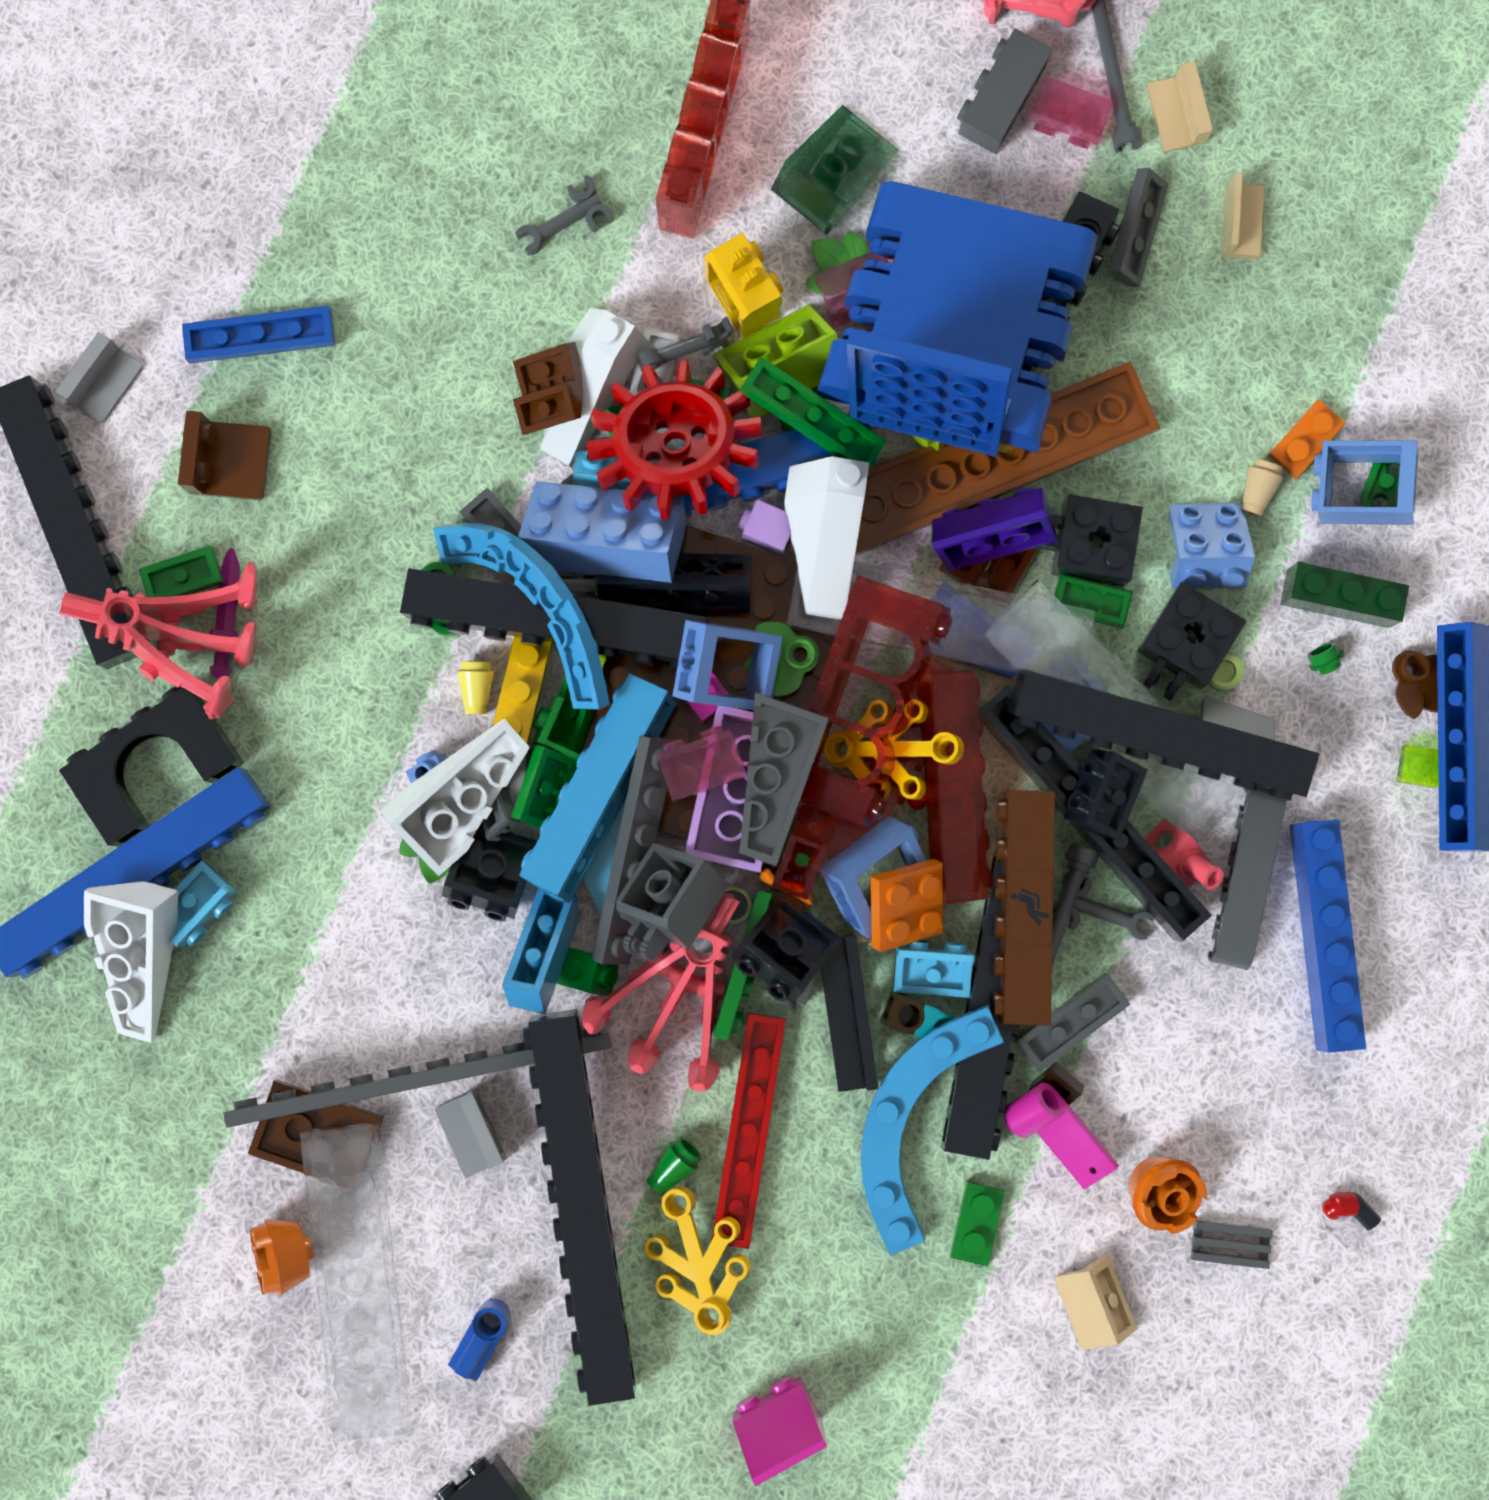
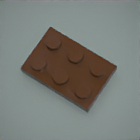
[248,1080,384,1191]

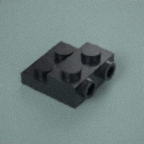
[442,824,537,922]
[732,892,843,1004]

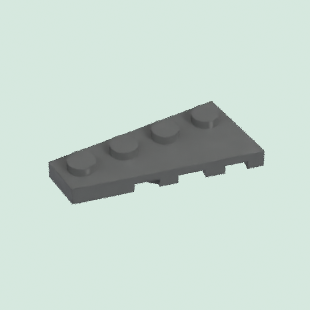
[739,693,829,867]

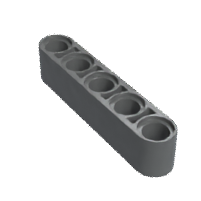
[1208,784,1287,970]

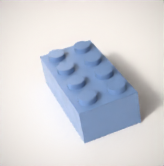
[518,481,687,583]

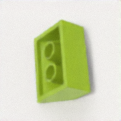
[712,304,838,418]

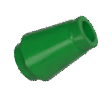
[646,1138,702,1195]

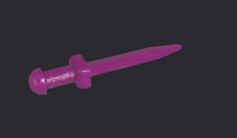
[209,548,240,679]

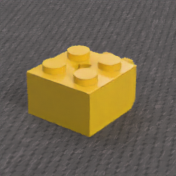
[704,232,784,339]

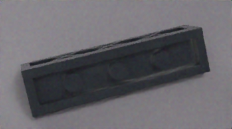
[597,553,751,613]
[821,935,878,1092]

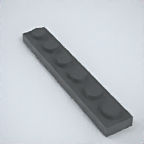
[592,735,677,965]

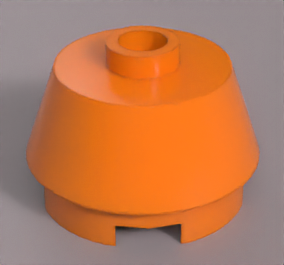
[1128,1156,1207,1234]
[249,1219,314,1296]

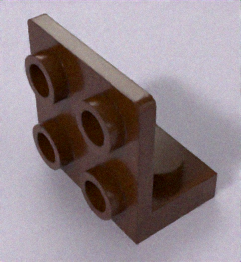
[178,411,271,500]

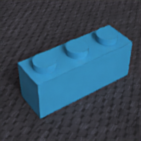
[502,888,581,1014]

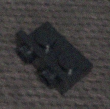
[1064,748,1148,841]

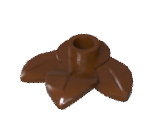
[1392,650,1438,719]

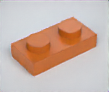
[1267,399,1346,480]

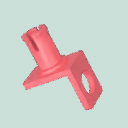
[1145,820,1224,890]

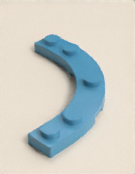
[433,523,610,709]
[861,1004,1004,1255]

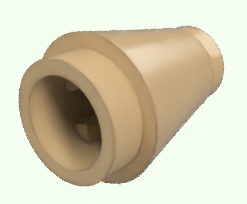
[1241,459,1284,517]

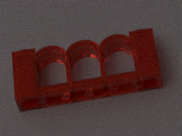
[656,0,750,239]
[800,575,952,826]

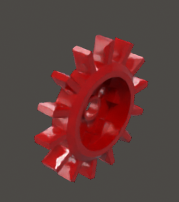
[586,360,762,520]

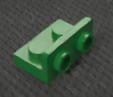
[511,745,577,828]

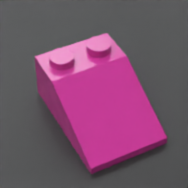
[733,1376,827,1486]

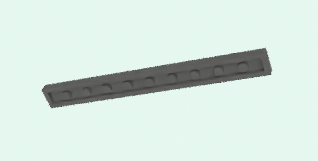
[223,1029,612,1128]

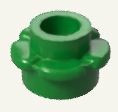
[1307,642,1345,675]

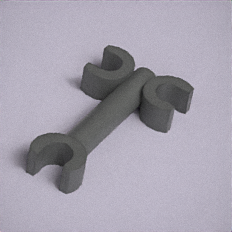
[515,175,614,256]
[637,317,734,374]
[1053,872,1154,940]

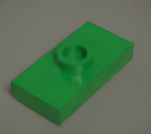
[1050,573,1133,629]

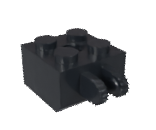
[1036,494,1143,587]
[1137,582,1247,701]

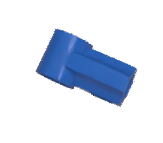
[448,1299,511,1381]

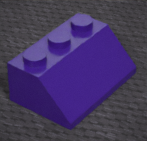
[932,487,1058,572]

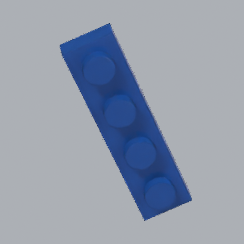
[182,306,336,364]

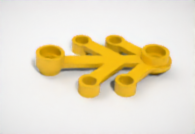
[824,699,964,800]
[644,1186,751,1335]

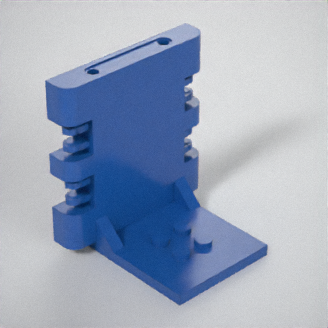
[818,181,1098,457]

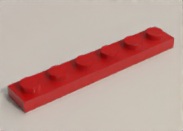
[712,1013,786,1249]

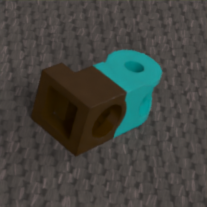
[879,991,956,1038]

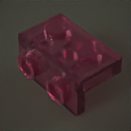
[1029,76,1114,149]
[656,726,747,802]

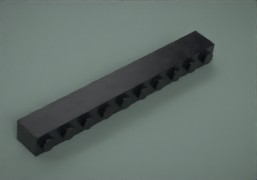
[523,1009,636,1406]

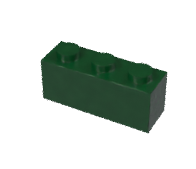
[1280,562,1410,628]

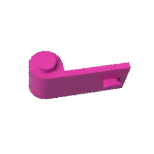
[1005,1082,1119,1189]

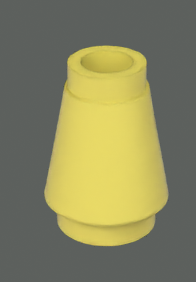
[457,661,495,714]

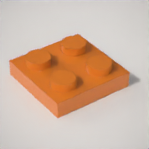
[870,858,943,952]

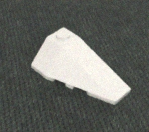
[540,307,650,468]
[784,456,869,620]

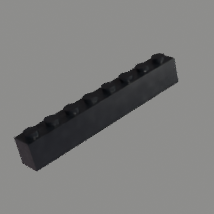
[0,375,150,669]
[400,568,710,670]
[1007,668,1320,801]
[974,685,1212,941]
[941,849,1020,1160]

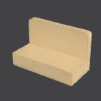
[1147,61,1213,152]
[1222,173,1265,260]
[1054,1257,1138,1350]

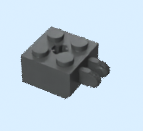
[616,842,730,961]

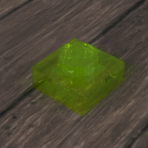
[1396,744,1439,789]

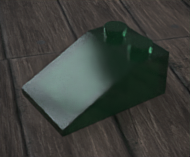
[770,105,899,235]

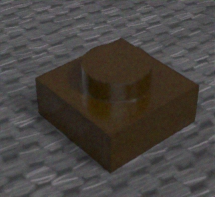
[1029,1062,1084,1105]

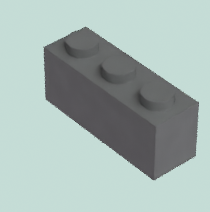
[957,28,1053,154]

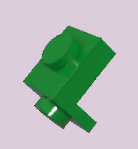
[557,947,619,996]

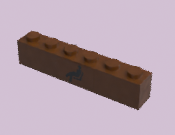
[993,790,1055,1026]

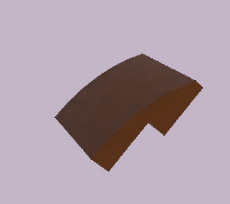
[513,342,583,435]
[939,506,1041,608]

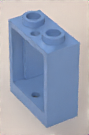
[1311,440,1418,525]
[672,620,783,710]
[819,816,929,939]

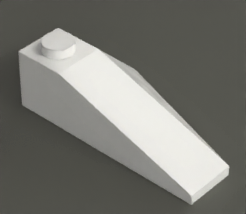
[380,719,530,876]
[84,881,178,1043]

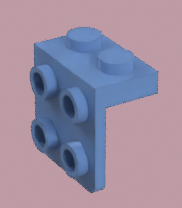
[1169,503,1255,589]

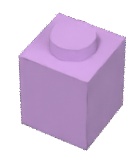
[738,499,791,557]

